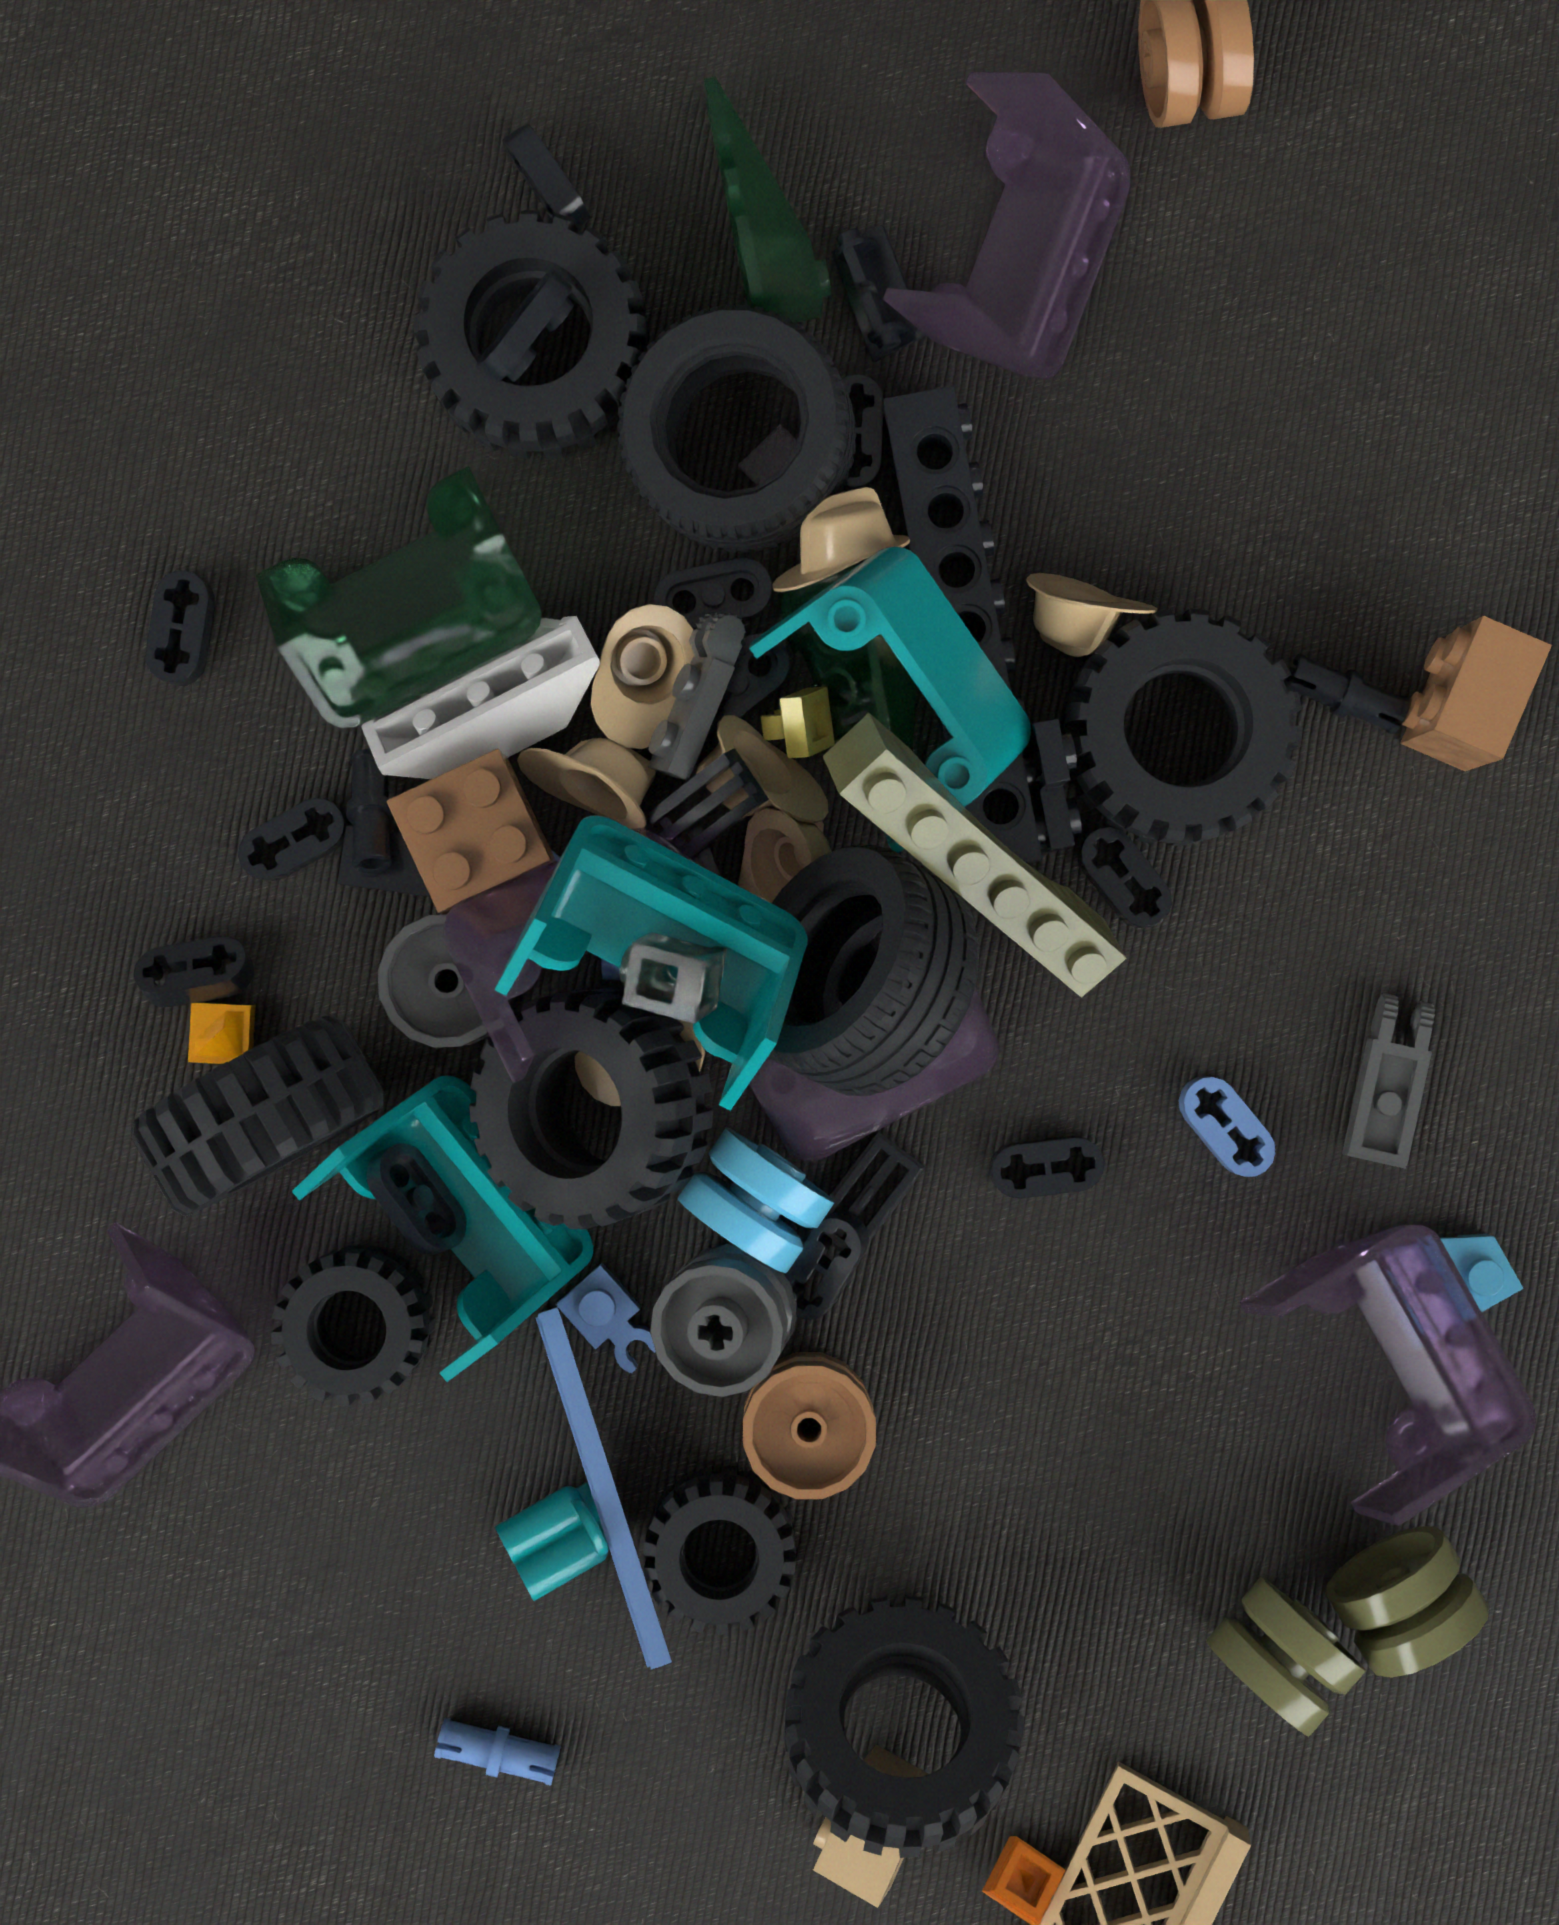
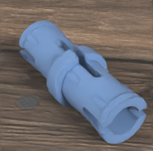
[434,1717,561,1786]

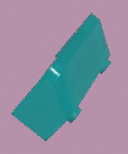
[749,547,1031,853]
[495,816,808,1111]
[292,1076,593,1382]

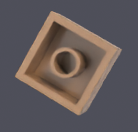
[1400,616,1552,771]
[386,749,557,915]

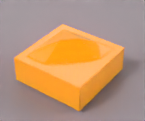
[188,1003,256,1064]

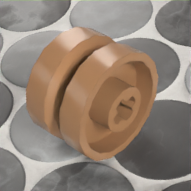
[1138,0,1254,128]
[743,1352,876,1499]

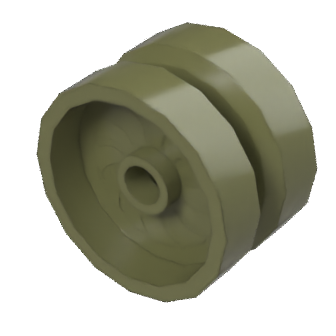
[1325,1526,1489,1678]
[1206,1576,1367,1737]

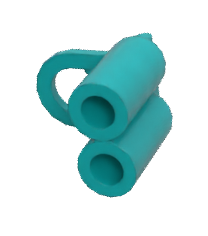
[494,1481,610,1601]

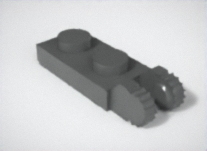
[648,613,746,779]
[1342,993,1435,1169]

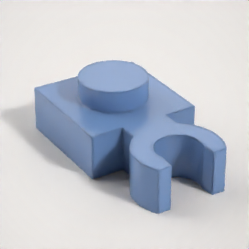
[556,1263,656,1373]

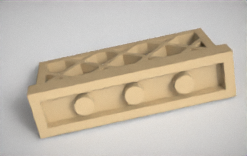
[1039,1761,1251,1925]

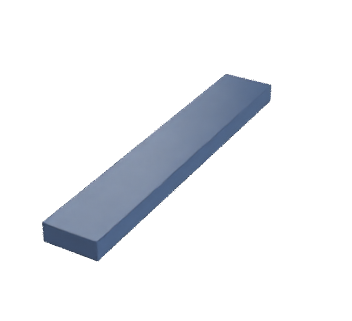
[535,1307,672,1670]

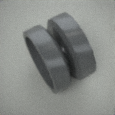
[378,914,521,1048]
[650,1244,797,1397]

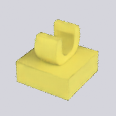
[760,687,835,758]

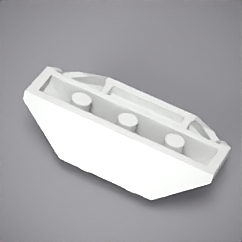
[361,616,600,779]

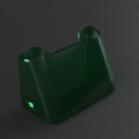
[255,466,542,728]

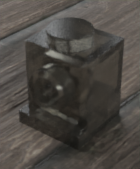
[619,932,727,1024]

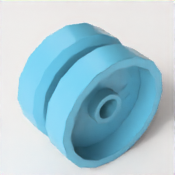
[678,1127,834,1273]

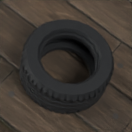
[617,305,856,552]
[768,844,980,1096]

